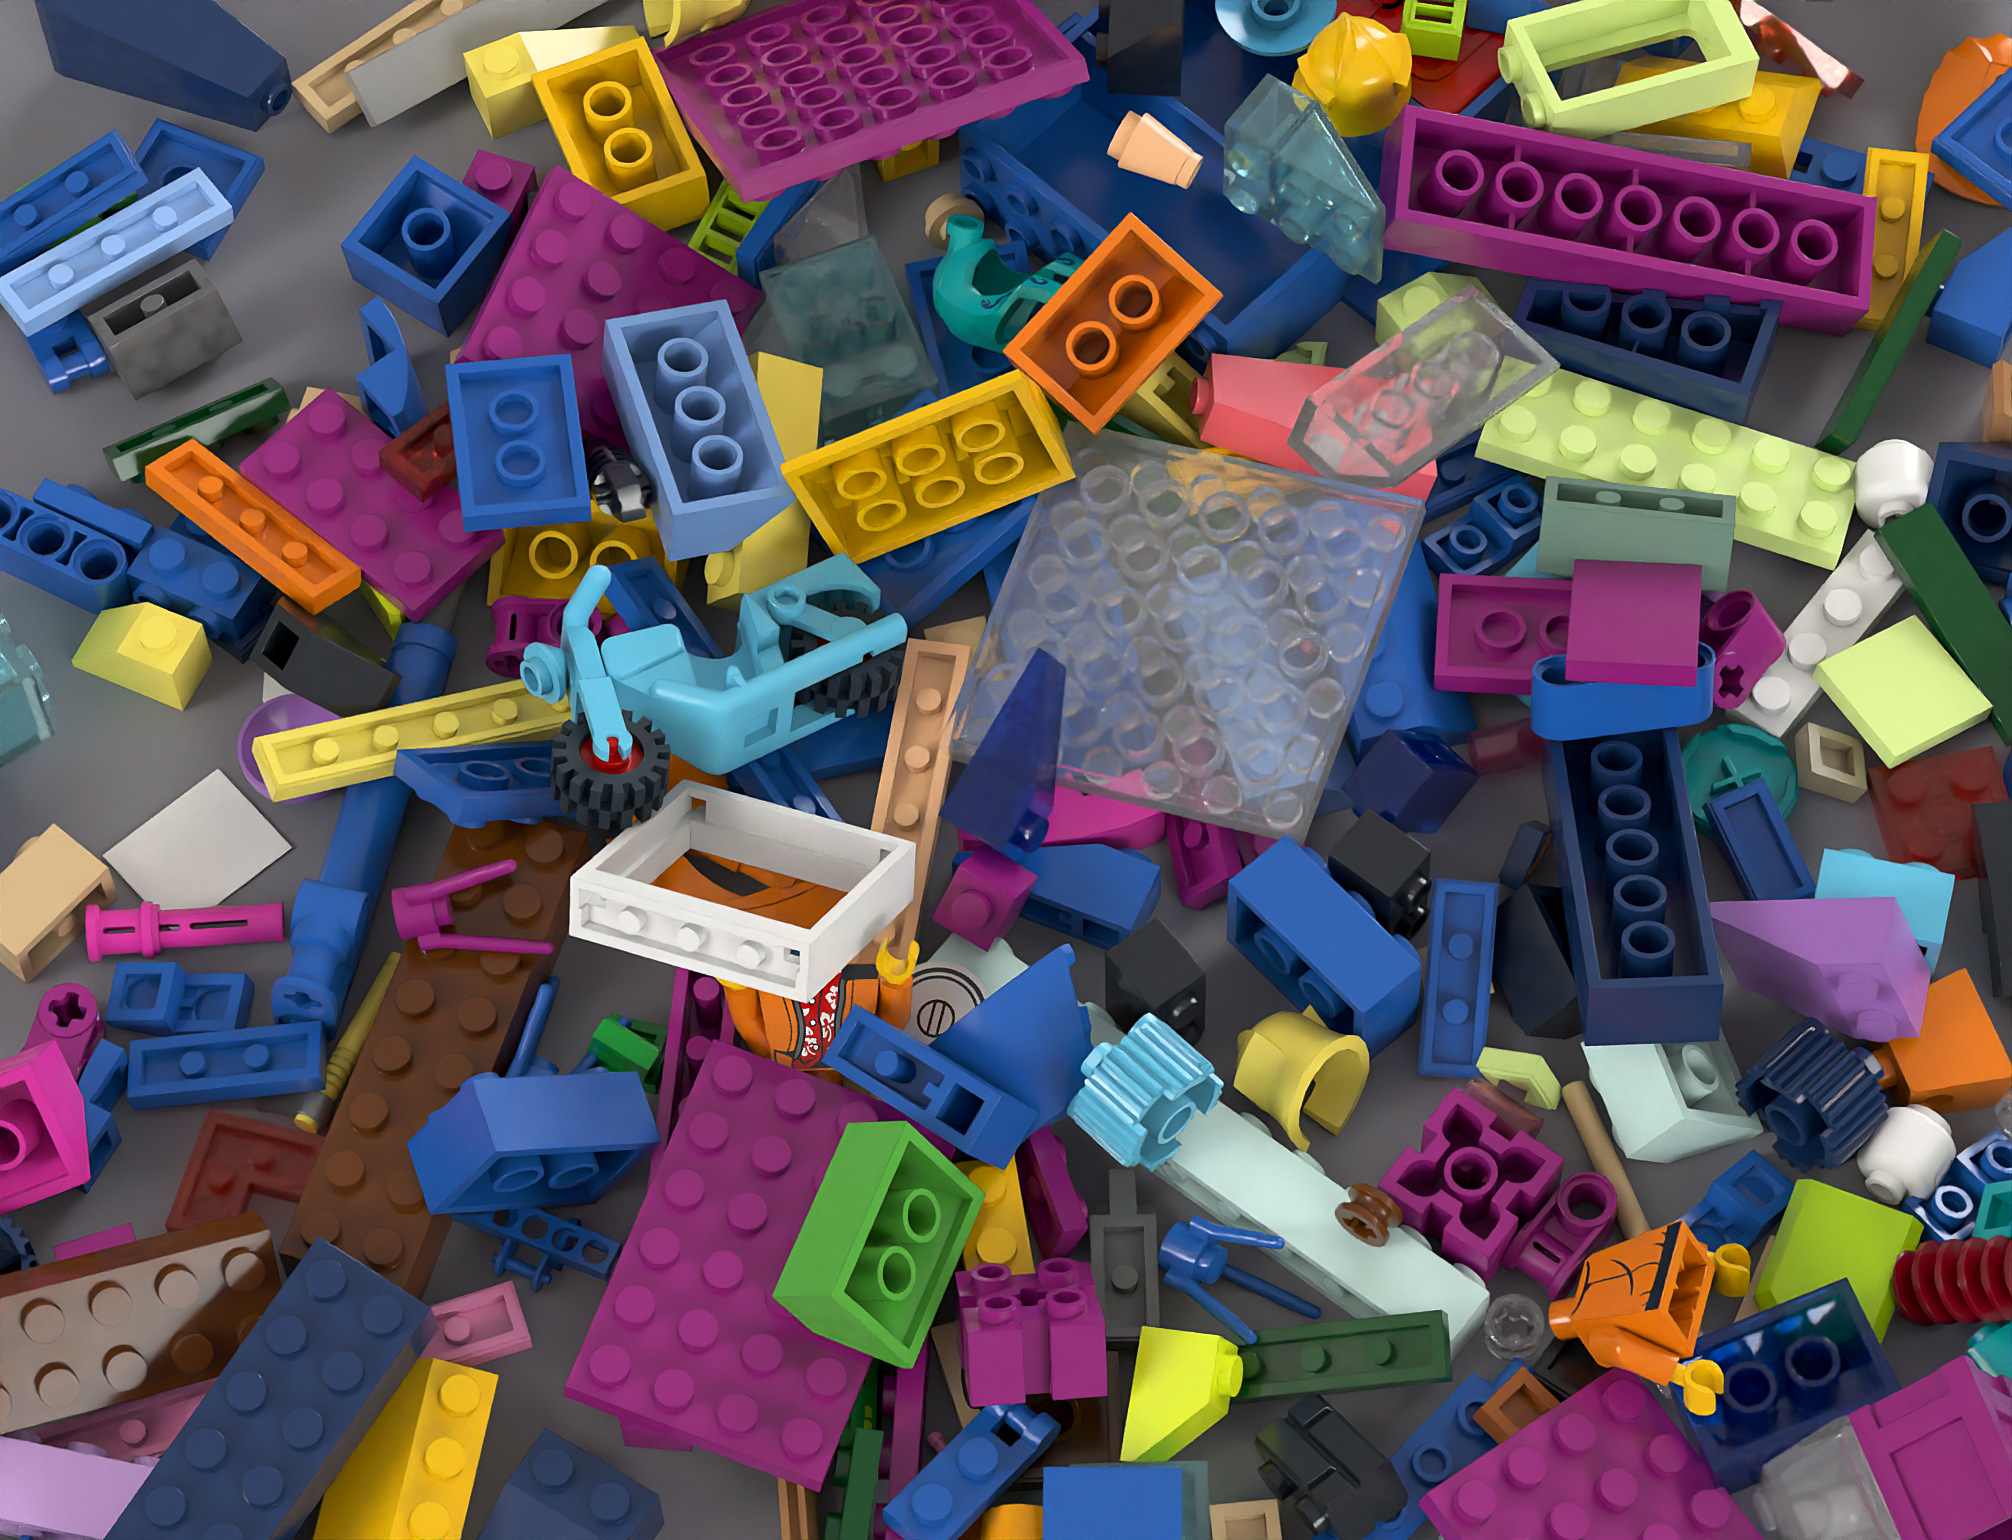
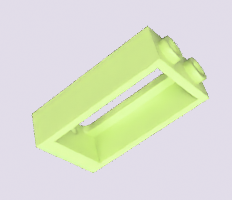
[1497,0,1760,140]

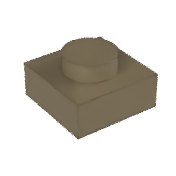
[1794,722,1867,804]

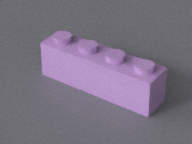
[0,1429,160,1540]

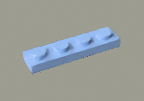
[0,167,234,337]

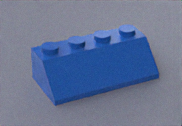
[1289,499,1480,769]

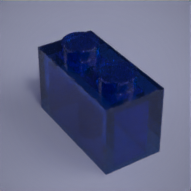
[1340,729,1481,834]

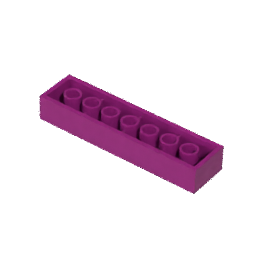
[1374,104,1877,337]

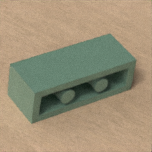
[1536,476,1736,594]

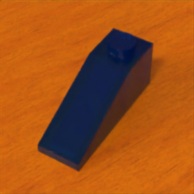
[938,647,1067,865]

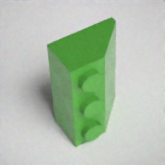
[772,1121,986,1368]

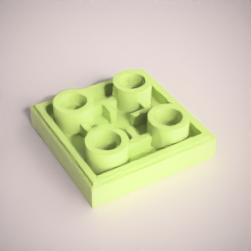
[1812,614,1993,769]

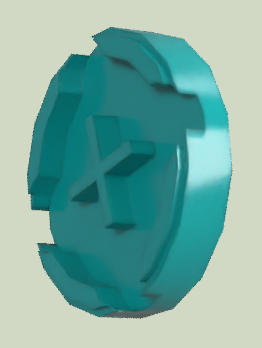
[1681,723,1799,843]

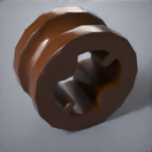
[1335,1182,1403,1247]

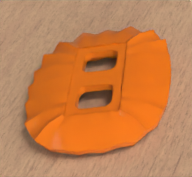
[1915,33,2012,207]

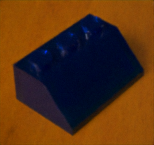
[1668,1277,1902,1495]

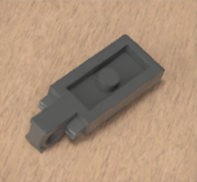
[1090,1168,1160,1350]

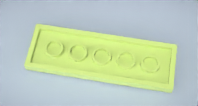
[1474,352,1857,571]

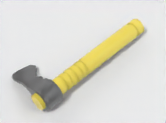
[255,952,401,1134]

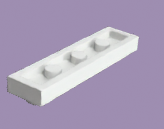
[1724,529,1906,743]

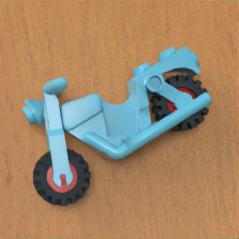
[520,552,907,830]

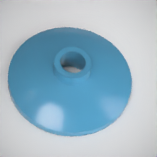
[1215,0,1337,57]

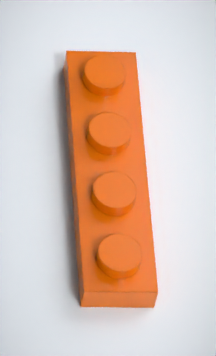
[145,438,361,616]

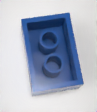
[1227,834,1422,1062]
[407,1067,662,1215]

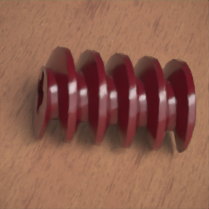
[1893,1235,2012,1327]

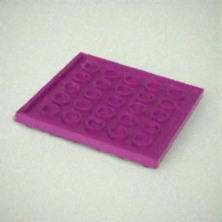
[650,0,1090,203]

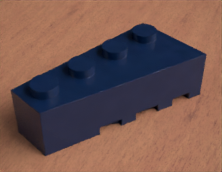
[1504,279,1783,427]

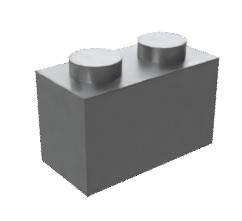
[88,258,243,401]

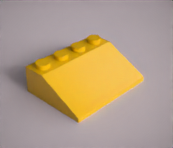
[780,369,1076,565]

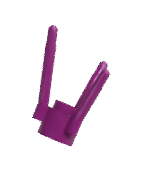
[391,859,554,954]

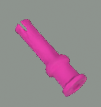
[85,901,285,963]

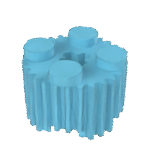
[1067,1013,1224,1172]

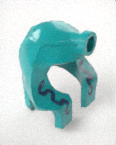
[933,214,1084,355]

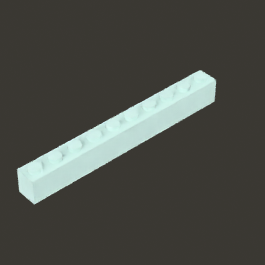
[927,932,1490,1362]

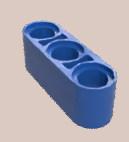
[0,488,133,615]
[1530,641,1716,741]

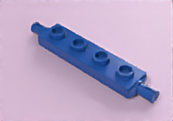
[1311,1356,1534,1540]

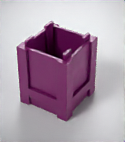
[1844,1355,2012,1540]

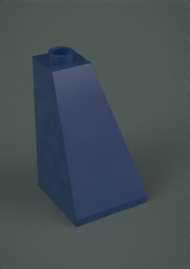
[34,0,293,132]

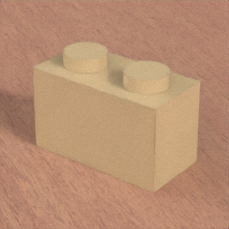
[0,823,118,984]

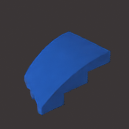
[355,296,450,484]
[928,943,1094,1161]

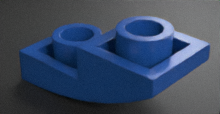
[1420,473,1544,578]
[1899,1128,2012,1244]

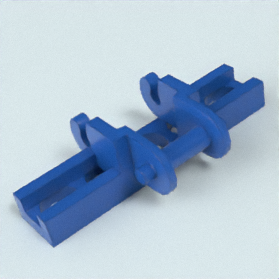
[450,1208,623,1293]

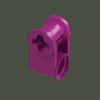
[1699,589,1786,710]
[485,596,608,678]
[19,983,106,1086]
[1501,1171,1617,1302]

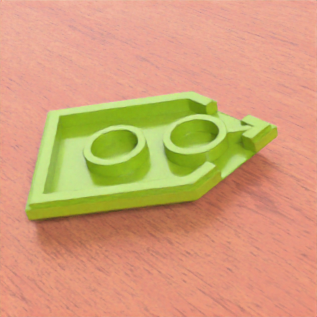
[1753,1179,1924,1380]

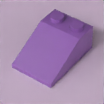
[1709,897,1931,1042]

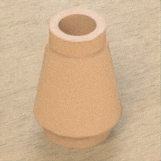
[1107,111,1204,189]

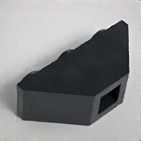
[249,593,403,718]

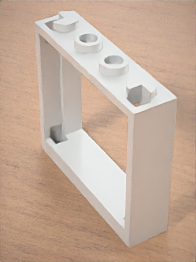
[569,779,916,1004]

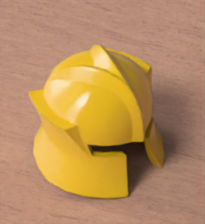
[1291,12,1412,137]

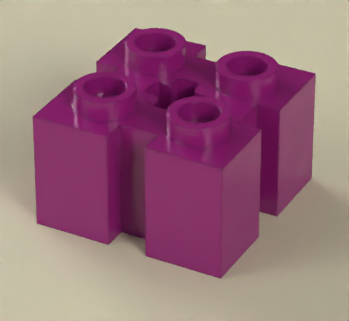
[1377,1086,1564,1286]
[954,1258,1107,1407]

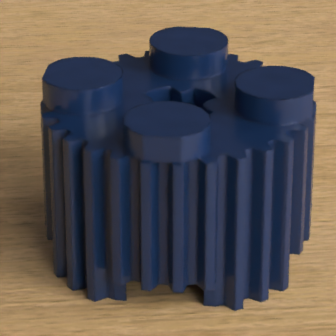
[1735,1017,1889,1174]

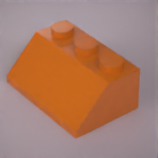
[1002,212,1224,436]

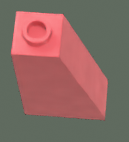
[1189,353,1437,514]

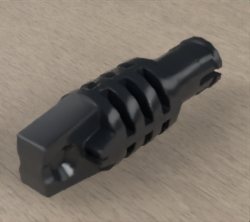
[582,436,652,523]

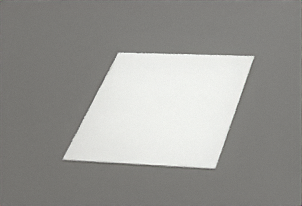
[102,769,293,931]

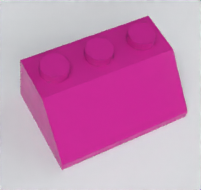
[0,1039,91,1215]

